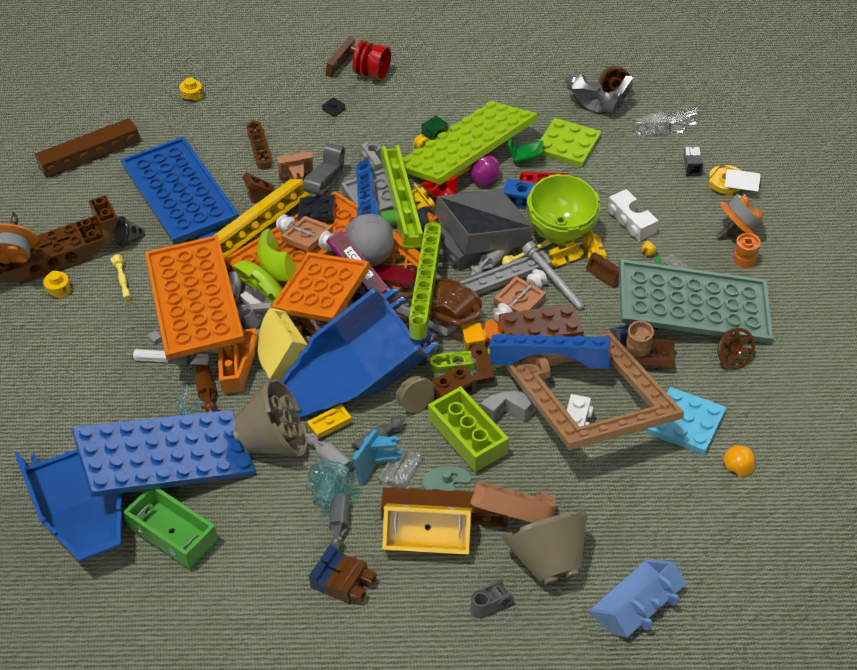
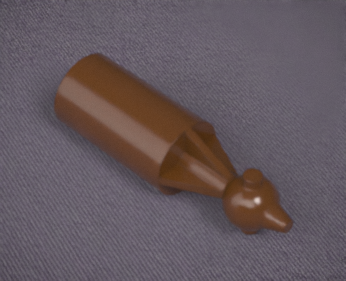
[193,365,218,412]

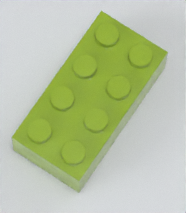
[428,387,509,472]

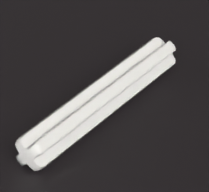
[133,349,209,365]

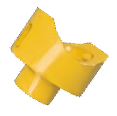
[179,78,203,101]
[43,271,71,299]

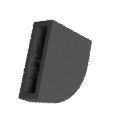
[441,225,485,271]

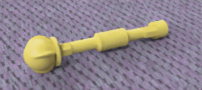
[502,239,552,265]
[111,254,131,301]

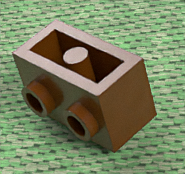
[431,365,476,400]

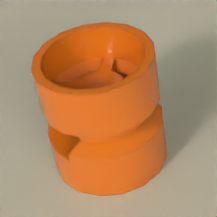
[733,233,761,268]

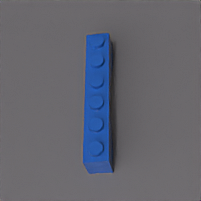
[489,334,611,368]

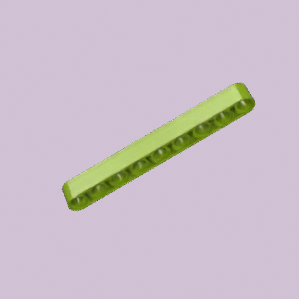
[409,222,441,340]

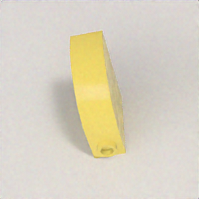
[258,308,308,381]

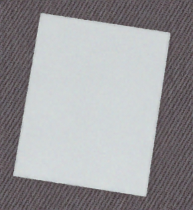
[725,169,760,191]

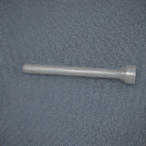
[522,241,584,310]

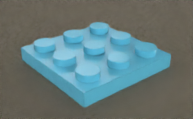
[647,387,726,455]

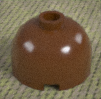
[598,65,633,93]

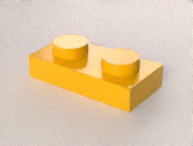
[307,404,352,439]

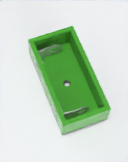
[123,488,218,569]

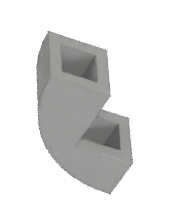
[480,391,536,422]

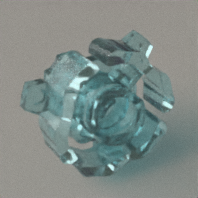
[305,459,355,509]

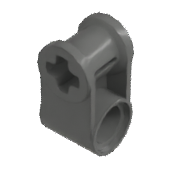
[470,580,514,619]

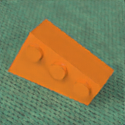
[218,328,258,394]

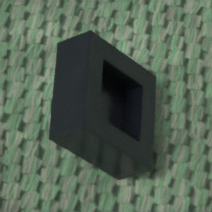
[322,97,346,117]

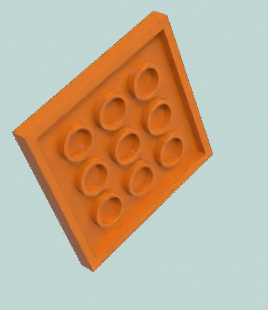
[271,252,371,322]

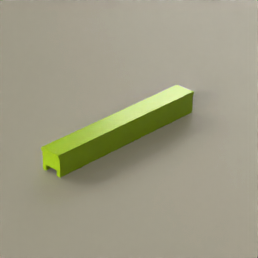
[381,145,423,249]

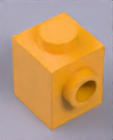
[461,323,487,351]

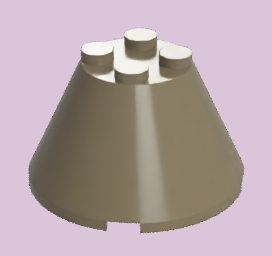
[233,379,308,456]
[503,510,587,586]

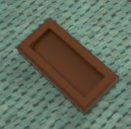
[586,252,619,287]

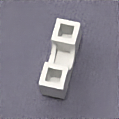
[608,189,658,242]

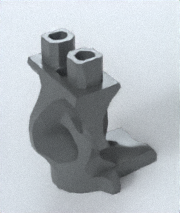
[565,73,633,115]

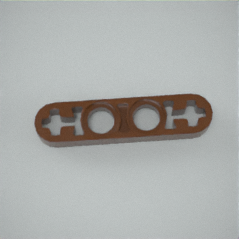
[246,121,272,170]

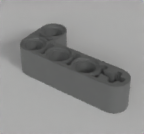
[303,143,345,195]

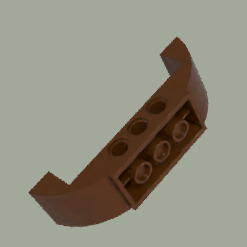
[0,195,118,284]

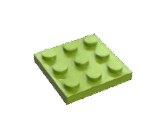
[540,118,601,168]

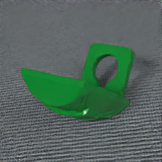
[508,137,544,163]

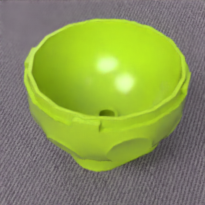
[527,174,600,247]

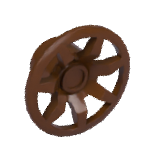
[717,328,755,370]

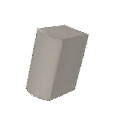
[148,330,162,344]

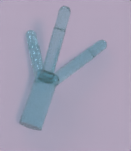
[175,384,202,416]

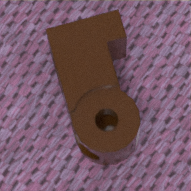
[470,344,494,384]

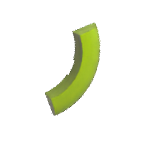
[257,229,297,281]
[233,260,295,320]

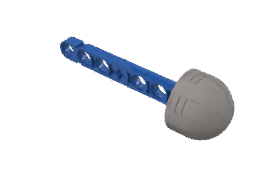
[345,160,394,266]

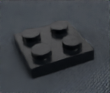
[297,195,336,223]

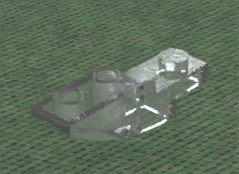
[632,107,700,136]

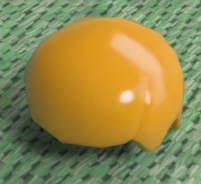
[723,445,756,477]

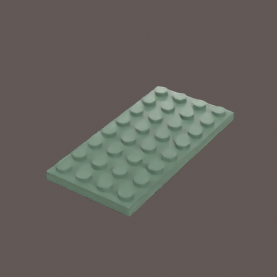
[619,259,773,343]

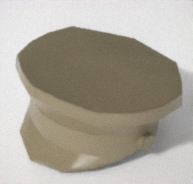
[395,376,434,413]

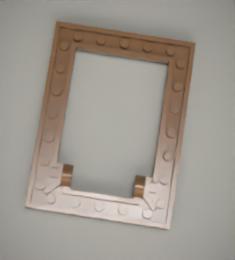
[505,332,684,450]

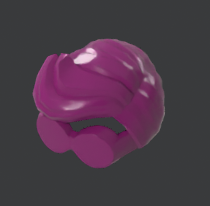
[470,156,499,188]

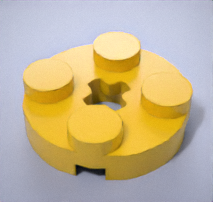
[709,165,741,196]

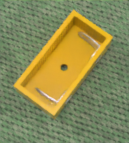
[382,503,472,554]

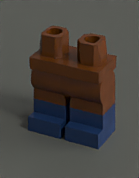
[309,545,377,604]

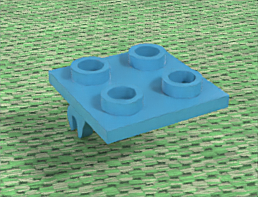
[353,429,403,486]

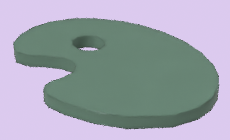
[422,466,471,491]

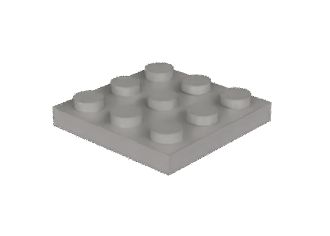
[341,169,393,212]

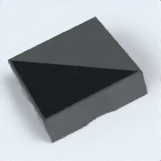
[434,189,534,254]

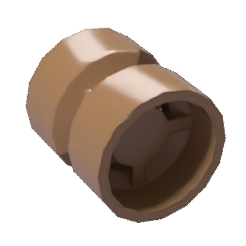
[626,321,654,357]

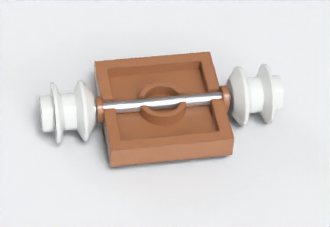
[276,214,335,252]
[493,269,547,322]

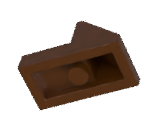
[242,172,275,203]

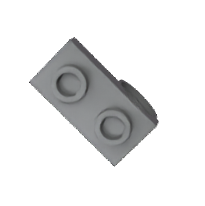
[360,142,382,172]
[237,302,273,329]

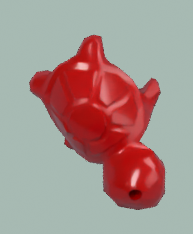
[422,175,458,200]

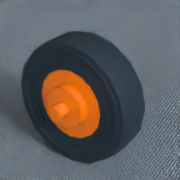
[417,206,440,232]

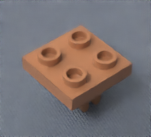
[277,151,313,181]

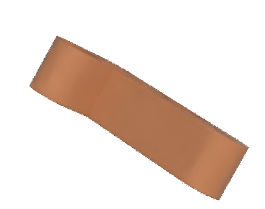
[470,482,556,523]

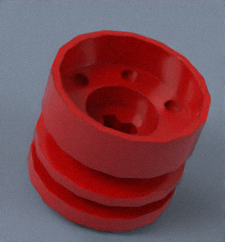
[352,40,391,80]

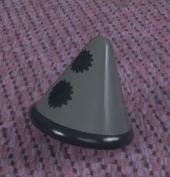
[114,216,145,247]

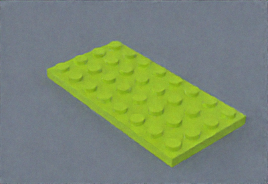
[402,101,539,185]

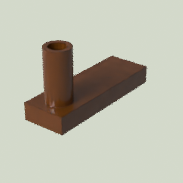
[325,36,357,77]

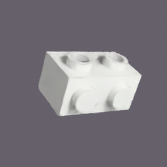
[567,394,593,427]

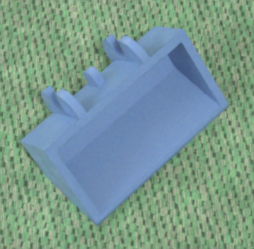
[588,559,687,637]

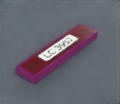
[326,230,388,293]

